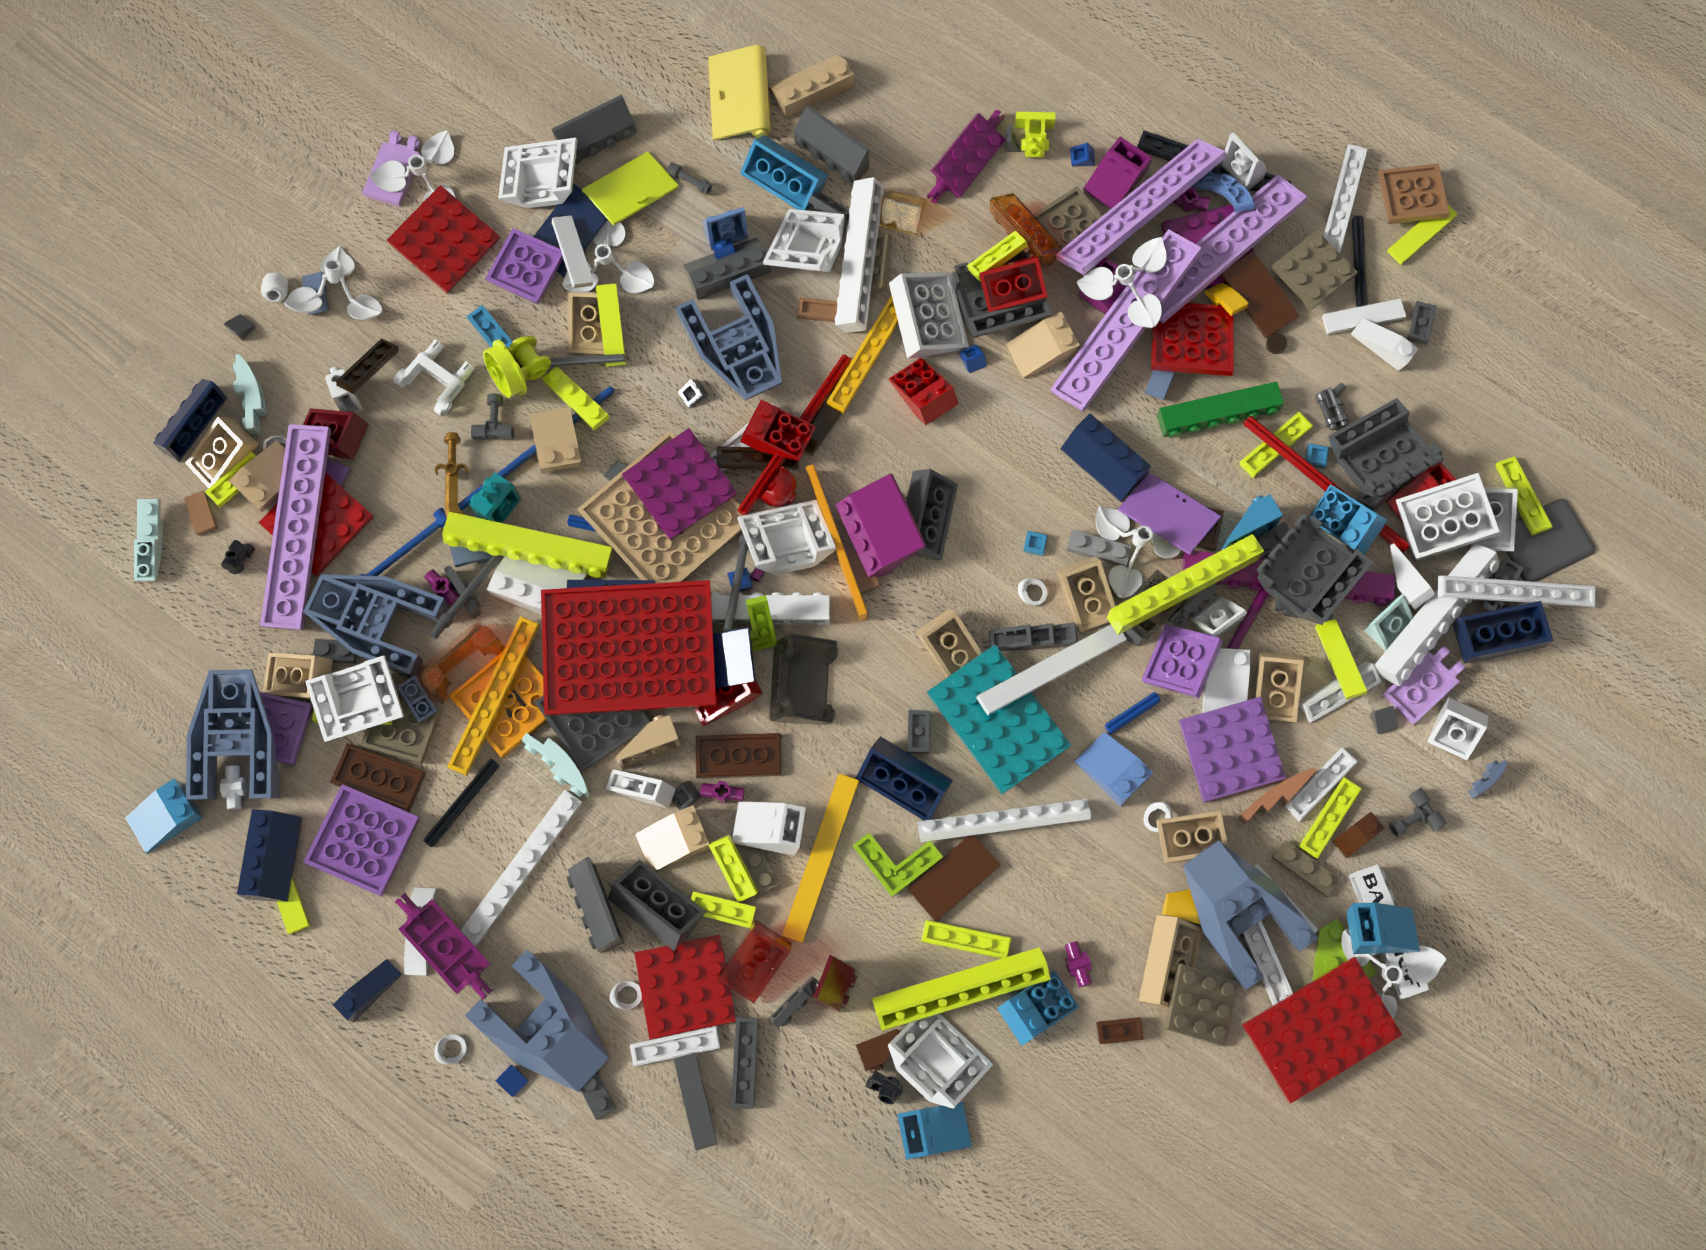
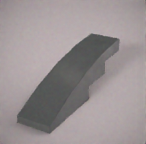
[989,622,1078,651]
[674,1053,718,1151]

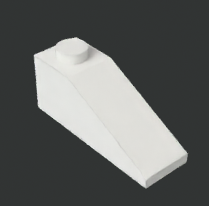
[1351,318,1418,371]
[1390,543,1435,610]
[606,769,676,809]

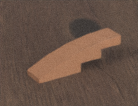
[1238,767,1317,824]

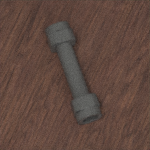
[667,162,712,195]

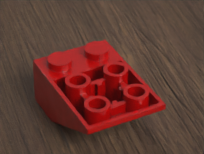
[889,358,959,425]
[741,399,816,461]
[1386,462,1456,521]

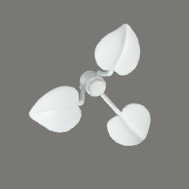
[370,131,456,202]
[562,220,654,294]
[1077,237,1167,328]
[284,246,382,320]
[1095,506,1181,598]
[1341,929,1446,1018]

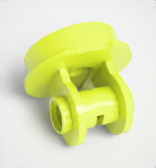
[483,336,551,398]

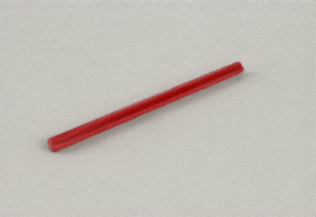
[738,354,851,515]
[1244,416,1410,553]

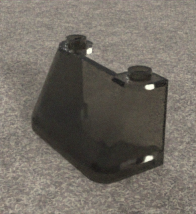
[770,633,839,725]

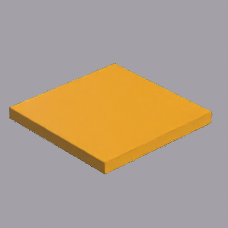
[449,651,547,759]

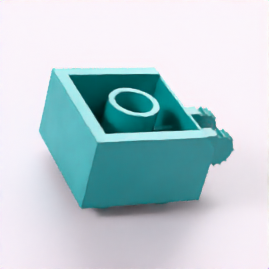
[469,472,521,523]

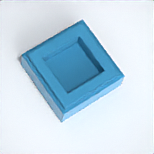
[1306,443,1329,468]
[1023,531,1048,556]

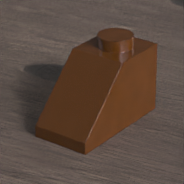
[1332,812,1385,858]
[856,1029,899,1074]

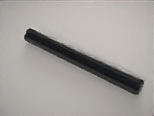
[1352,215,1368,307]
[423,759,499,847]

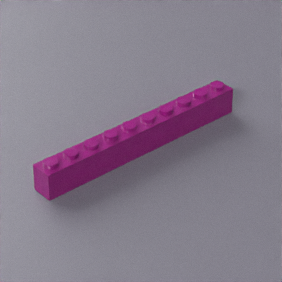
[1181,550,1395,606]

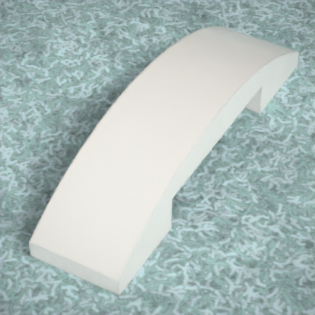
[404,887,436,976]

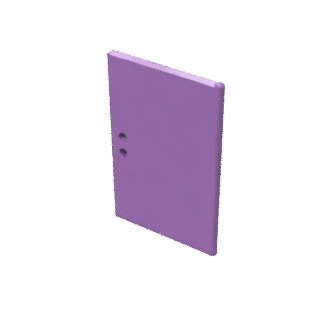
[1118,472,1221,555]

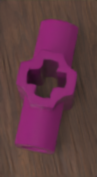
[1173,187,1210,212]
[424,569,459,607]
[700,781,745,804]
[1065,941,1093,988]

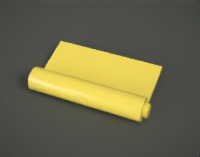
[708,45,771,141]

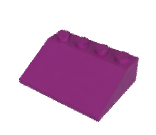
[835,474,926,577]

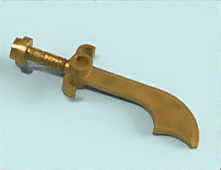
[435,432,474,517]

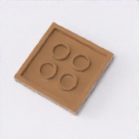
[1378,163,1450,224]

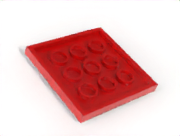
[386,185,500,294]
[1151,303,1234,376]
[258,472,374,577]
[634,934,736,1040]

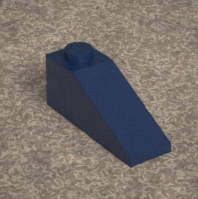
[333,959,402,1022]

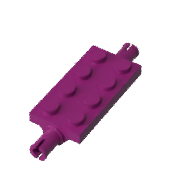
[927,110,1006,204]
[395,893,493,1000]

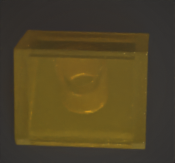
[879,190,927,235]

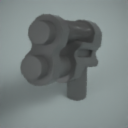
[1315,383,1350,431]

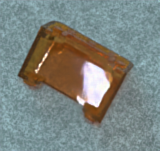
[418,623,505,704]

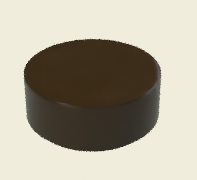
[1266,333,1287,354]

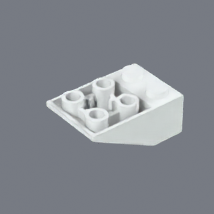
[732,802,806,856]

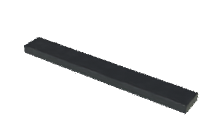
[1137,130,1292,192]

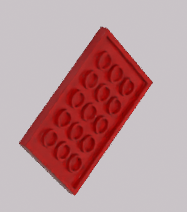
[1241,957,1403,1104]

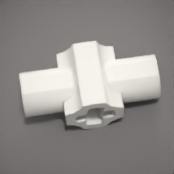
[220,765,247,810]

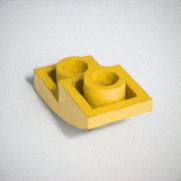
[1205,283,1249,316]

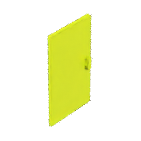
[582,151,679,226]

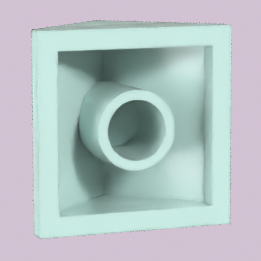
[1364,595,1413,651]

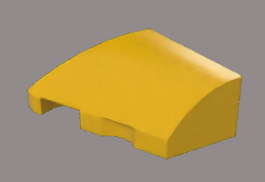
[1161,889,1200,925]

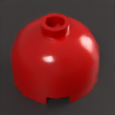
[759,466,797,507]

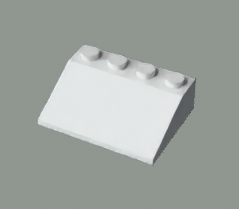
[889,272,969,358]
[1396,473,1500,562]
[487,556,588,614]

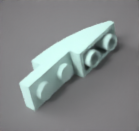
[233,354,267,436]
[134,499,164,581]
[521,733,590,798]

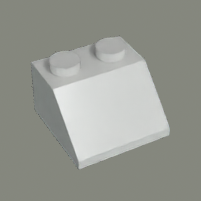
[1427,698,1488,760]

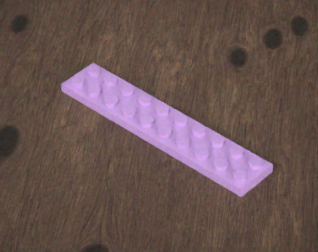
[1055,139,1226,275]
[1160,174,1307,324]
[1050,229,1202,413]
[260,424,331,631]

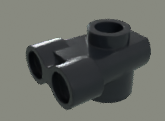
[221,540,255,574]
[865,1071,904,1105]

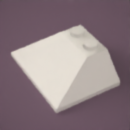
[498,138,578,208]
[763,209,845,272]
[738,500,836,575]
[305,655,404,742]
[888,1013,993,1109]

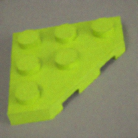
[1312,918,1378,981]

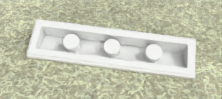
[1299,661,1381,723]

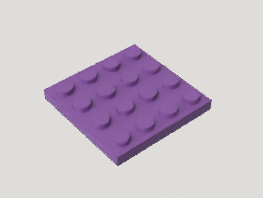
[1178,696,1286,802]
[303,784,420,897]

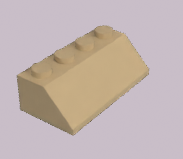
[768,55,854,118]
[1139,915,1203,1010]

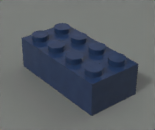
[1452,601,1554,664]

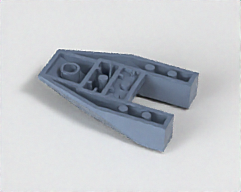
[675,274,782,401]
[303,574,449,678]
[186,669,280,800]
[1183,840,1318,990]
[465,950,610,1092]

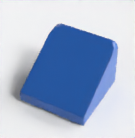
[1070,142,1095,167]
[959,345,987,373]
[495,1065,529,1097]

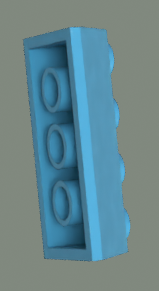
[740,135,828,211]

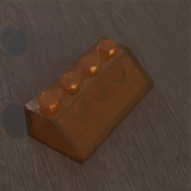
[990,193,1063,268]

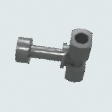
[471,393,514,440]
[1389,787,1447,838]

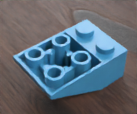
[1309,484,1388,555]
[1346,902,1420,954]
[997,970,1079,1046]
[897,1102,972,1160]

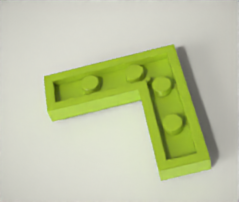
[745,595,778,652]
[852,832,943,897]

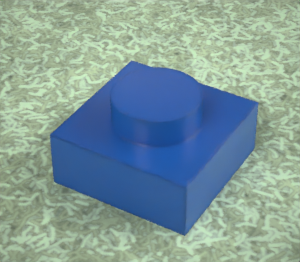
[712,239,735,259]
[727,567,753,593]

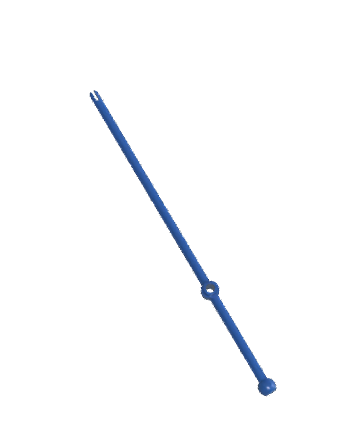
[358,387,614,576]

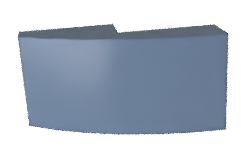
[302,272,330,315]
[1145,370,1175,400]
[450,546,493,568]
[397,675,437,722]
[1468,760,1508,799]

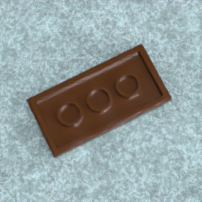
[1221,251,1299,339]
[696,733,781,779]
[330,744,426,812]
[907,835,1001,922]

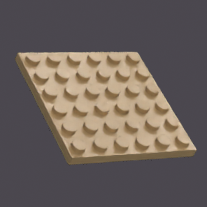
[577,430,743,583]

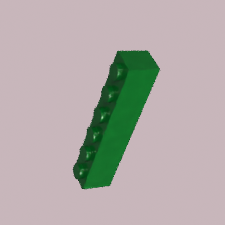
[1157,381,1284,438]

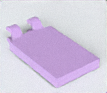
[362,130,420,207]
[1382,646,1465,725]

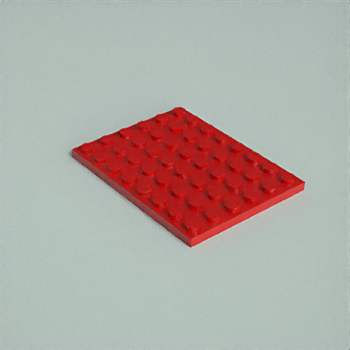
[541,580,716,716]

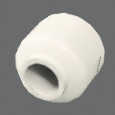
[261,272,289,302]

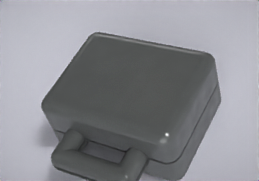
[1506,499,1595,582]

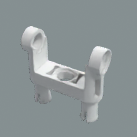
[394,339,475,416]

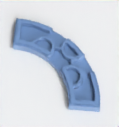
[1191,171,1255,212]

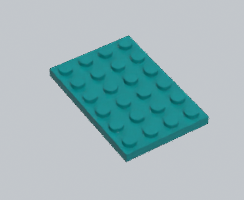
[927,645,1071,795]

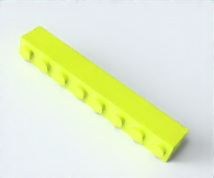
[442,512,612,578]
[1107,534,1264,635]
[872,947,1051,1031]

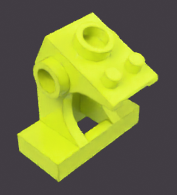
[1015,112,1055,158]

